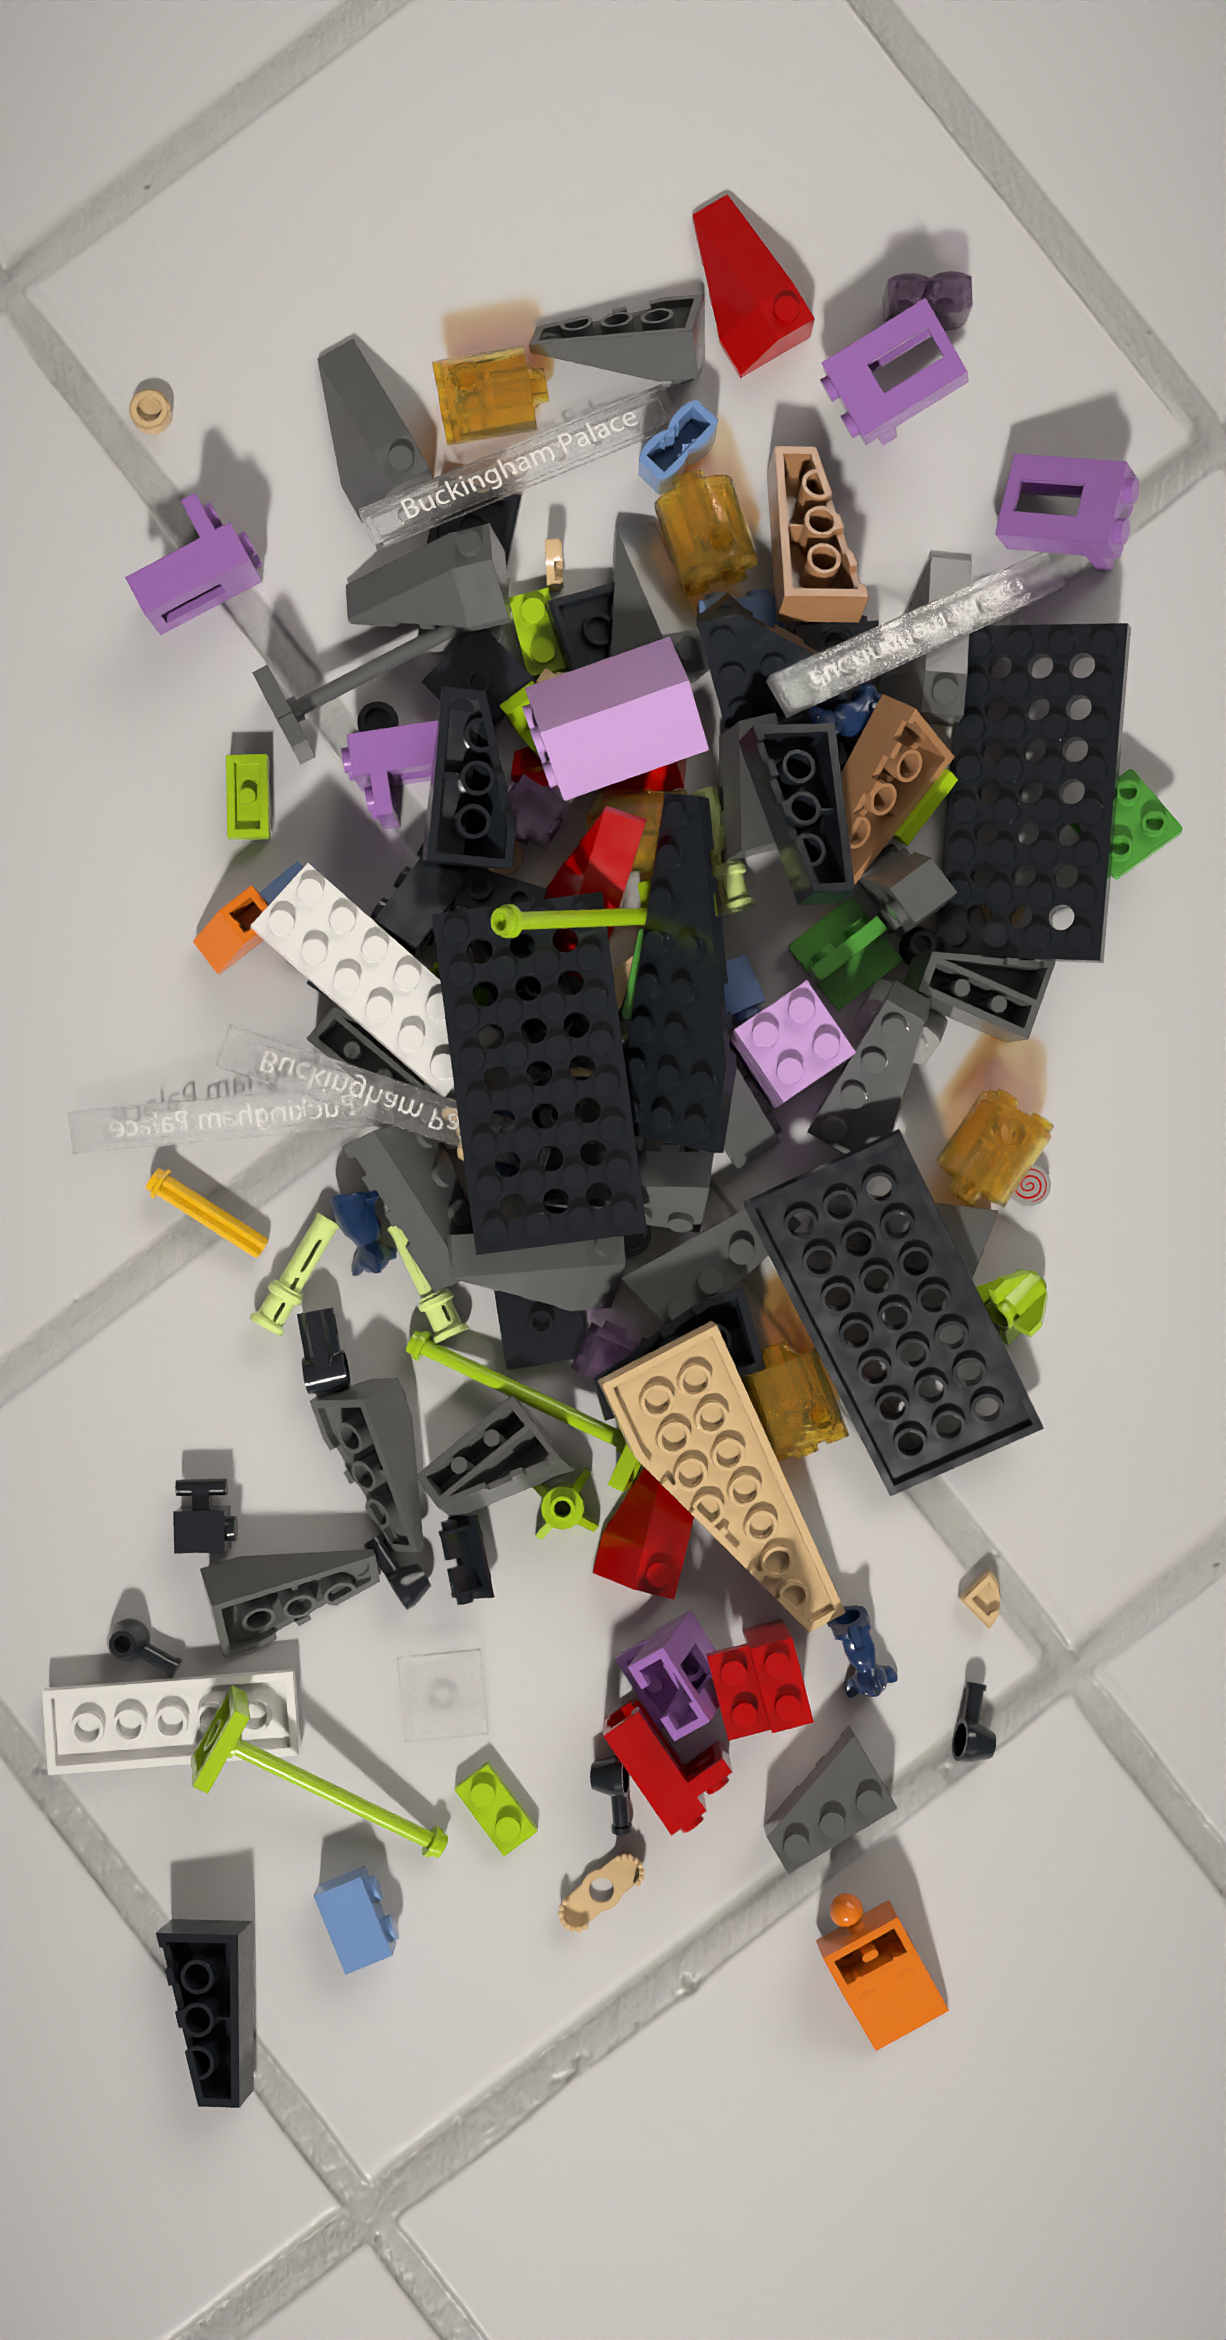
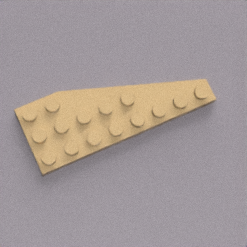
[598,1321,846,1633]

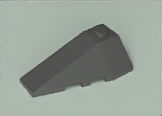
[529,294,705,384]
[317,339,434,523]
[608,522,709,684]
[346,523,511,632]
[877,557,972,726]
[447,1234,626,1311]
[310,1378,424,1553]
[200,1549,380,1658]

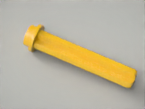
[145,1168,268,1257]

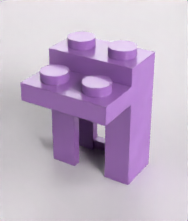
[820,298,969,446]
[995,454,1140,572]
[125,493,263,635]
[341,720,438,830]
[615,1610,719,1741]

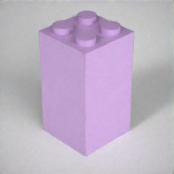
[522,636,709,801]
[729,981,856,1110]

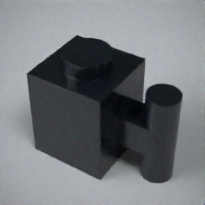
[173,1478,238,1554]

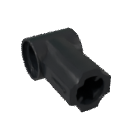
[297,1307,351,1394]

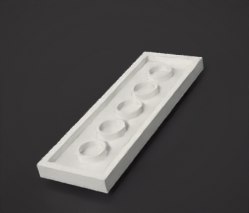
[251,863,500,1098]
[42,1669,301,1775]

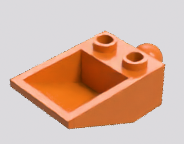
[816,1893,949,2051]

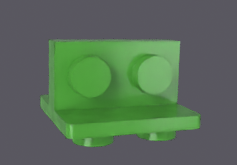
[1069,769,1183,880]
[788,897,902,1010]

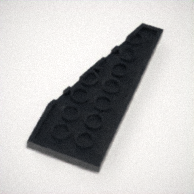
[625,792,737,1153]

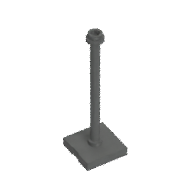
[252,606,512,765]

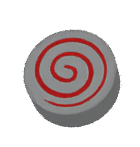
[1007,1164,1051,1206]

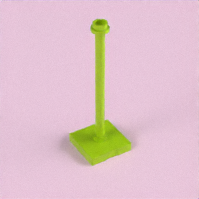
[491,879,718,938]
[406,1329,642,1492]
[191,1685,449,1858]

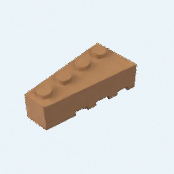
[767,446,869,623]
[841,694,954,885]

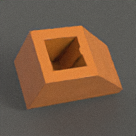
[193,885,269,975]

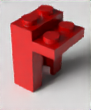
[706,1619,814,1741]
[603,1695,732,1836]

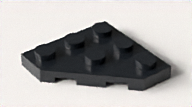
[697,605,848,728]

